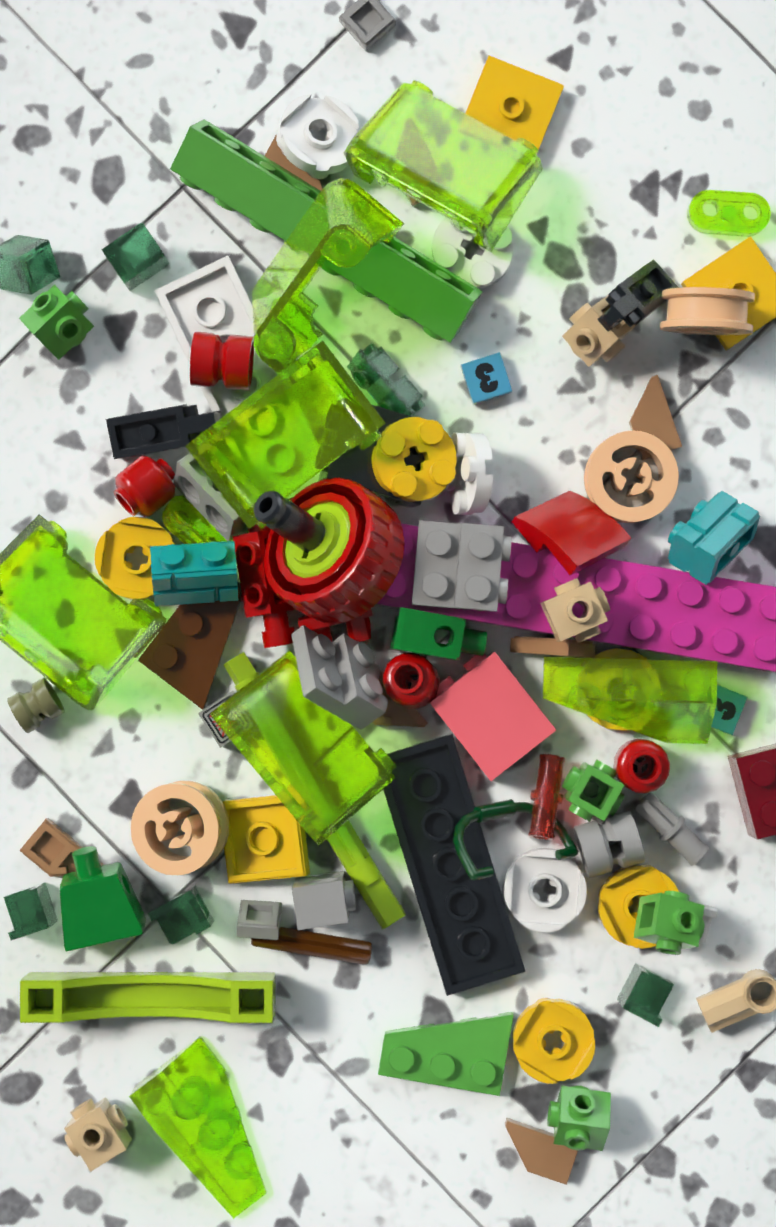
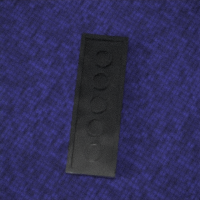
[374,733,526,996]

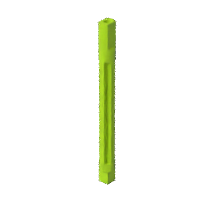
[223,652,406,929]

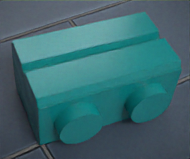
[667,491,760,585]
[150,541,238,606]

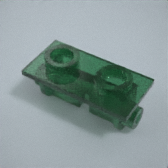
[347,343,426,416]

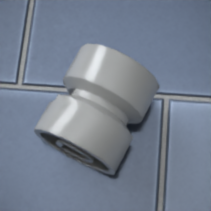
[574,810,645,878]

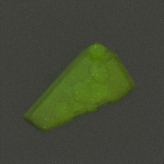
[542,657,718,744]
[129,1036,267,1219]

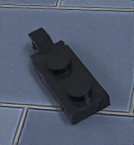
[597,259,679,332]
[106,404,224,459]

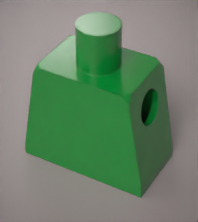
[390,607,487,660]
[60,846,146,952]

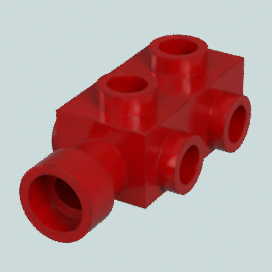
[232,523,295,648]

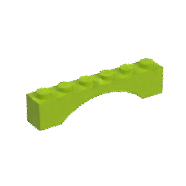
[20,972,276,1023]

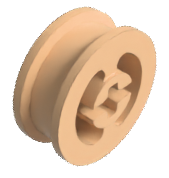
[660,287,755,335]
[584,431,679,523]
[131,781,229,876]

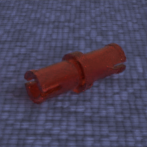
[528,754,566,840]

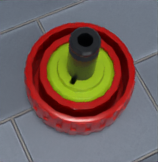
[254,478,405,623]

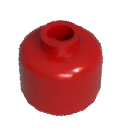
[113,456,175,517]
[383,653,440,709]
[613,738,670,794]

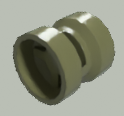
[7,678,65,733]

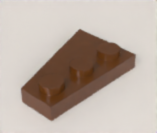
[138,581,242,710]

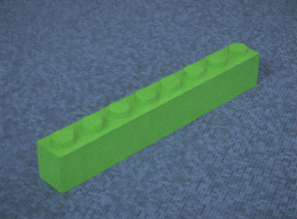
[170,119,483,343]

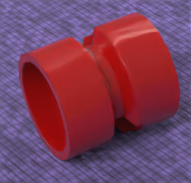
[190,332,254,391]

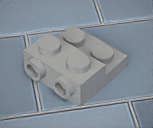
[412,520,512,612]
[291,625,388,730]

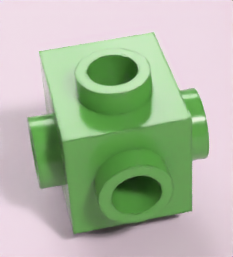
[19,284,94,360]
[562,759,625,822]
[633,891,705,955]
[547,1086,611,1151]

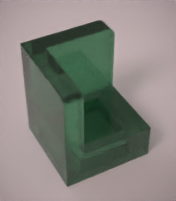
[101,223,170,291]
[0,235,61,295]
[3,882,58,941]
[148,885,215,944]
[617,963,674,1027]

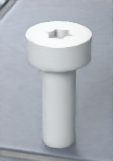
[699,905,718,943]

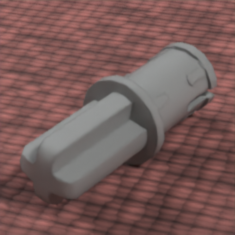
[635,793,709,866]

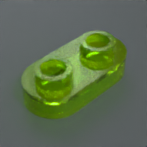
[687,190,771,237]
[162,495,233,544]

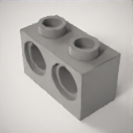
[173,439,262,541]
[292,871,357,930]

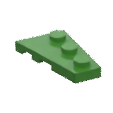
[378,1011,514,1096]

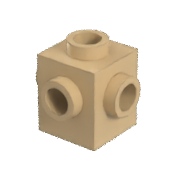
[562,295,637,367]
[540,578,610,643]
[64,1097,132,1172]

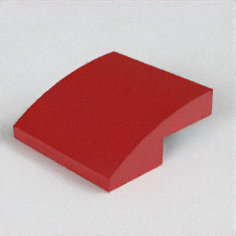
[511,491,632,575]

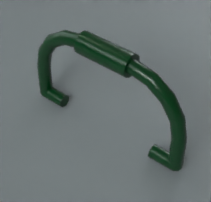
[453,799,579,881]

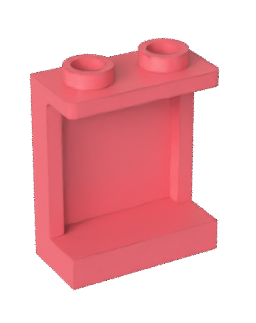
[429,652,556,781]

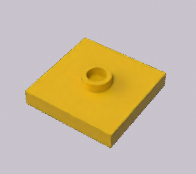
[458,55,564,164]
[681,236,776,351]
[222,792,310,884]

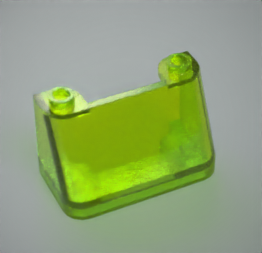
[343,80,543,252]
[252,178,405,374]
[185,340,386,529]
[0,514,167,711]
[210,650,397,846]

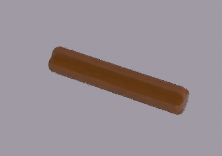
[251,927,372,965]

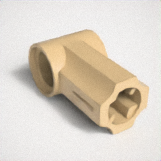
[696,969,776,1033]

